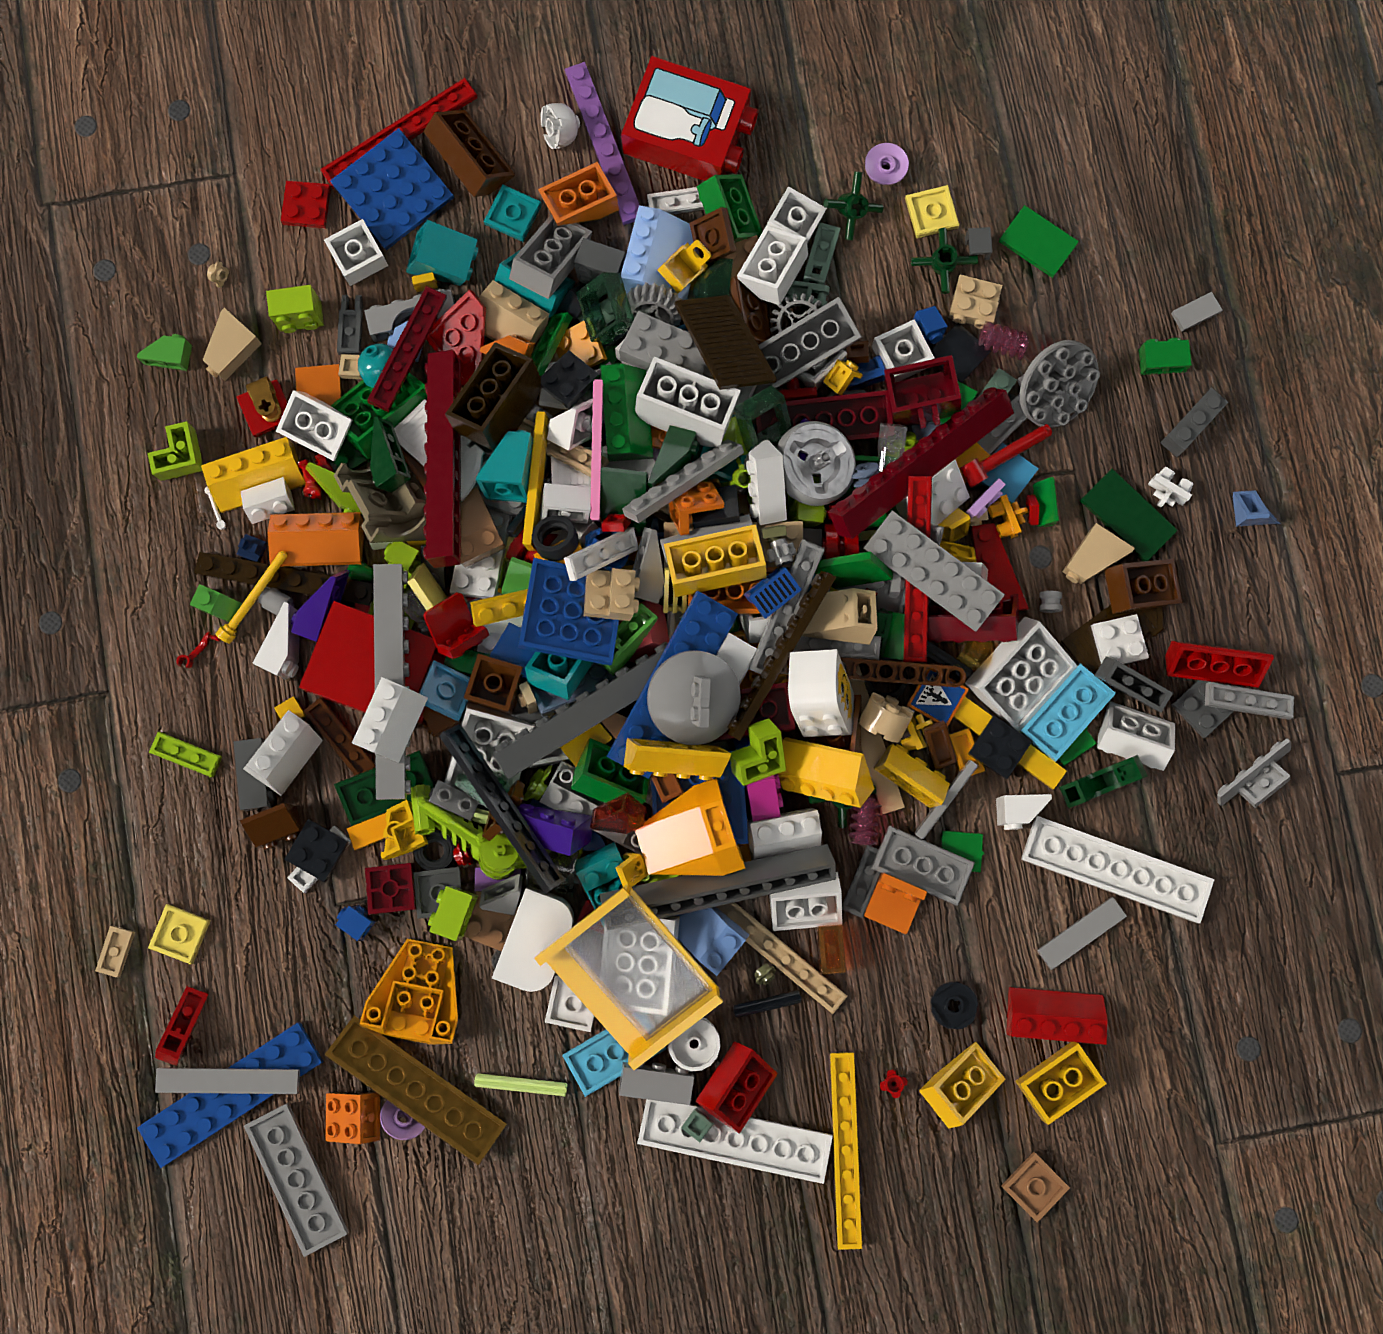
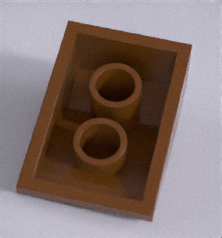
[1104,559,1183,614]

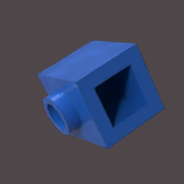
[913,306,948,344]
[335,905,376,941]

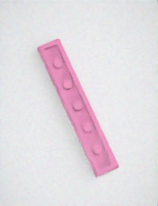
[590,379,603,522]

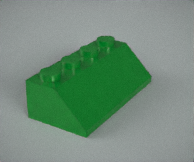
[601,364,653,462]

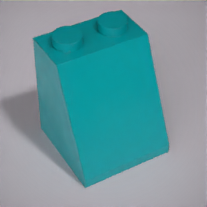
[406,220,478,286]
[476,430,533,503]

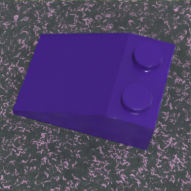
[291,569,350,642]

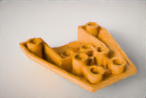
[635,778,746,876]
[360,938,458,1045]

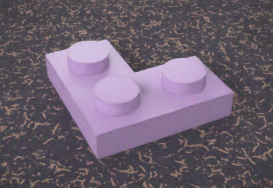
[965,478,1006,519]

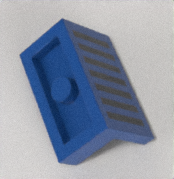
[744,566,802,619]

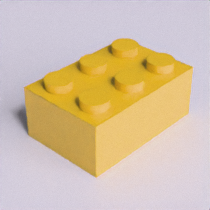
[1015,1042,1106,1125]

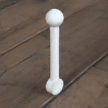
[205,486,226,530]

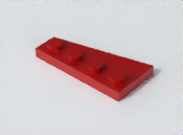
[971,523,1029,611]

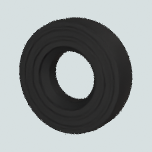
[414,830,456,871]

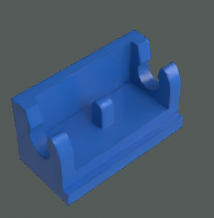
[845,355,885,391]

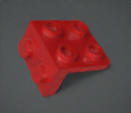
[423,592,490,659]

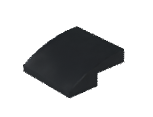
[931,323,991,383]

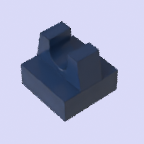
[237,534,268,563]

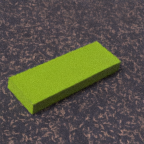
[149,732,222,778]

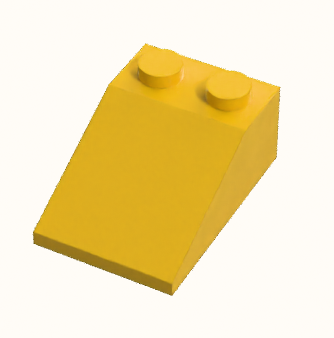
[919,1042,1006,1129]

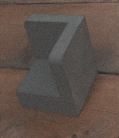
[965,227,992,260]

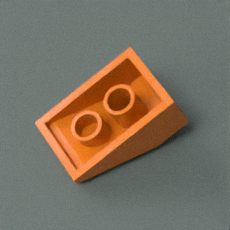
[538,162,619,226]

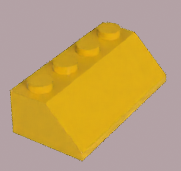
[201,437,306,513]
[664,524,767,598]
[778,737,874,808]
[624,738,731,781]

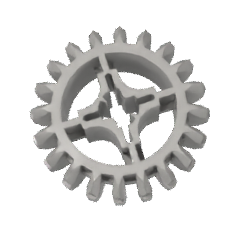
[623,282,682,327]
[770,293,822,333]

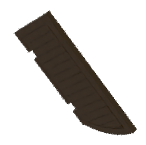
[1061,605,1164,675]

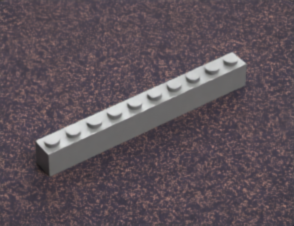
[373,564,411,800]

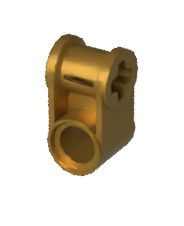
[246,376,282,422]

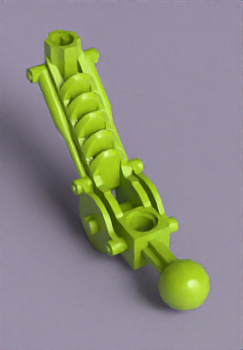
[411,784,583,880]

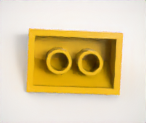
[874,744,950,808]

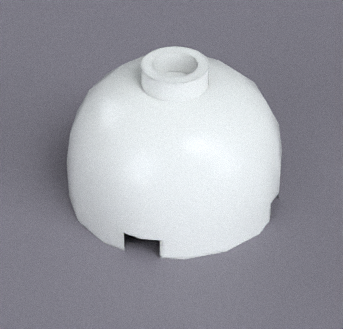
[540,103,580,149]

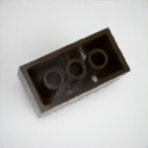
[445,342,541,451]

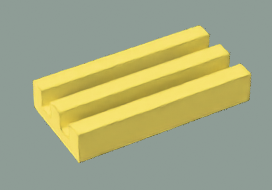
[663,567,687,613]

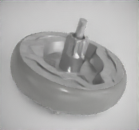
[776,421,856,506]

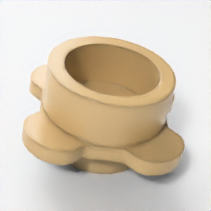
[207,261,229,288]

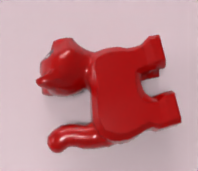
[298,454,334,500]

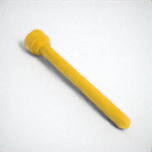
[215,551,287,644]

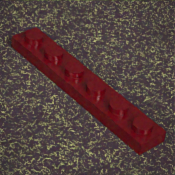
[367,286,447,412]

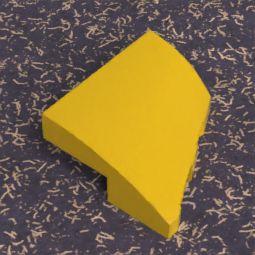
[381,800,428,860]

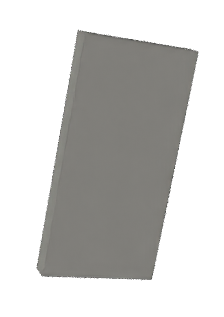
[871,826,975,906]

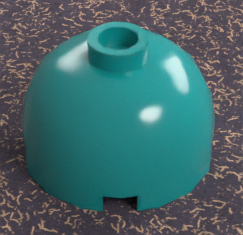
[358,344,394,388]

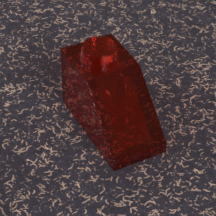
[590,793,646,834]

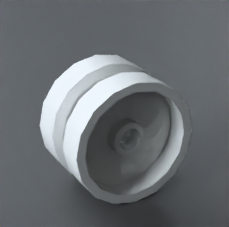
[668,1017,720,1071]

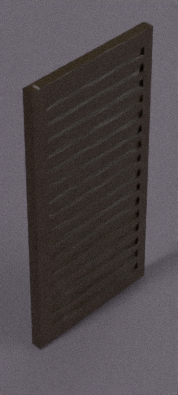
[674,295,777,390]

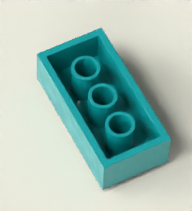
[525,652,593,701]

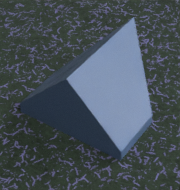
[1233,490,1281,526]

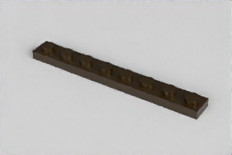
[194,552,374,606]
[726,571,836,741]

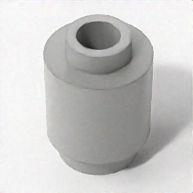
[258,587,294,616]

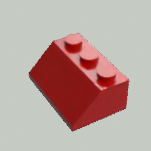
[696,1041,778,1134]

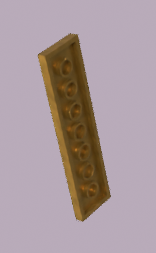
[325,1015,507,1166]

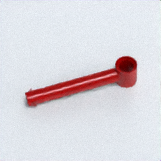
[959,424,1052,488]

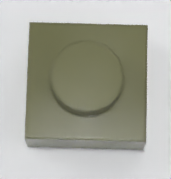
[760,525,787,542]

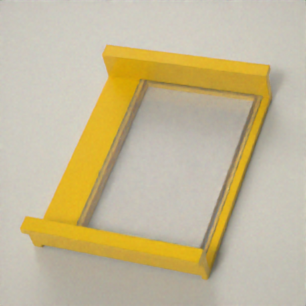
[534,883,723,1070]

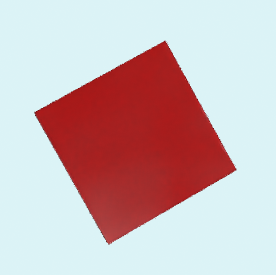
[236,379,288,438]

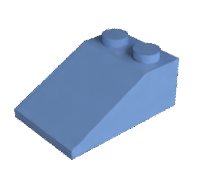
[675,907,750,976]

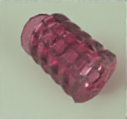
[978,321,1029,360]
[848,798,882,846]

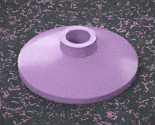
[865,143,909,185]
[380,1100,425,1140]

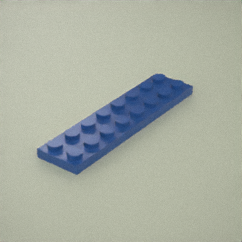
[607,591,738,779]
[137,1022,324,1168]

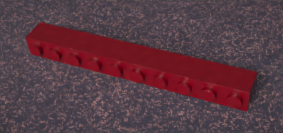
[423,350,461,568]
[828,387,1014,539]

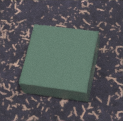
[681,1108,714,1143]

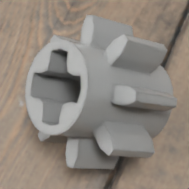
[766,538,796,567]

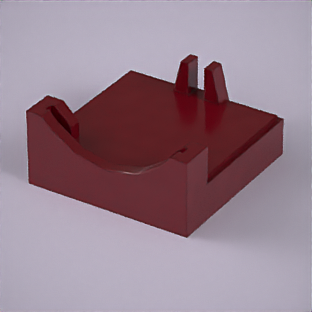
[365,863,416,915]

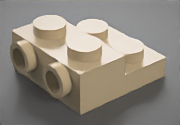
[948,274,1002,329]
[584,568,640,621]

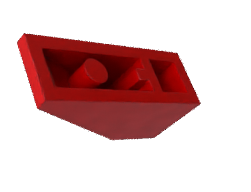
[155,986,209,1066]

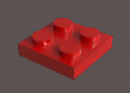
[281,180,331,229]

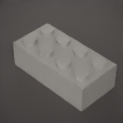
[509,215,592,299]

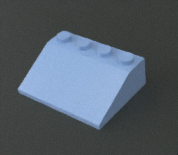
[620,205,695,300]

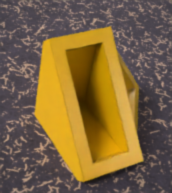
[938,508,971,543]

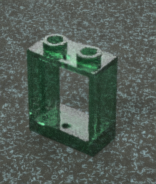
[576,272,634,344]
[734,385,792,452]

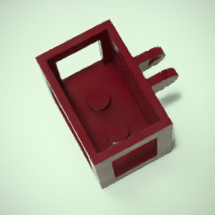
[884,355,961,429]

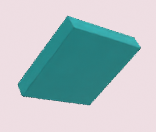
[483,185,542,242]

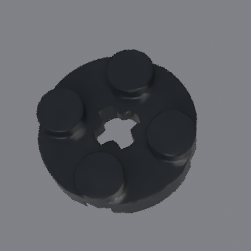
[930,982,978,1029]

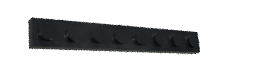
[439,724,565,894]

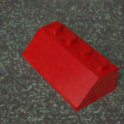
[1165,641,1274,688]
[1006,987,1108,1045]

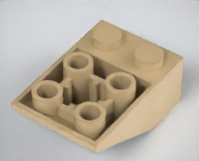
[802,588,877,645]

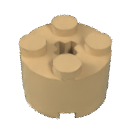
[859,692,914,743]

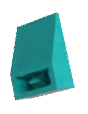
[573,842,636,927]

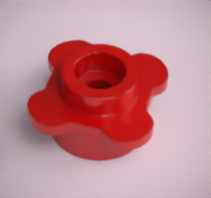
[453,843,473,866]
[880,1069,908,1098]

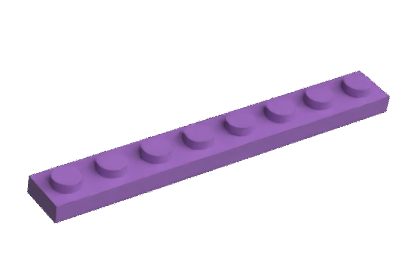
[565,62,639,226]

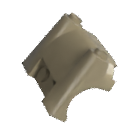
[333,463,426,543]

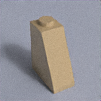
[203,308,262,381]
[1062,523,1134,584]

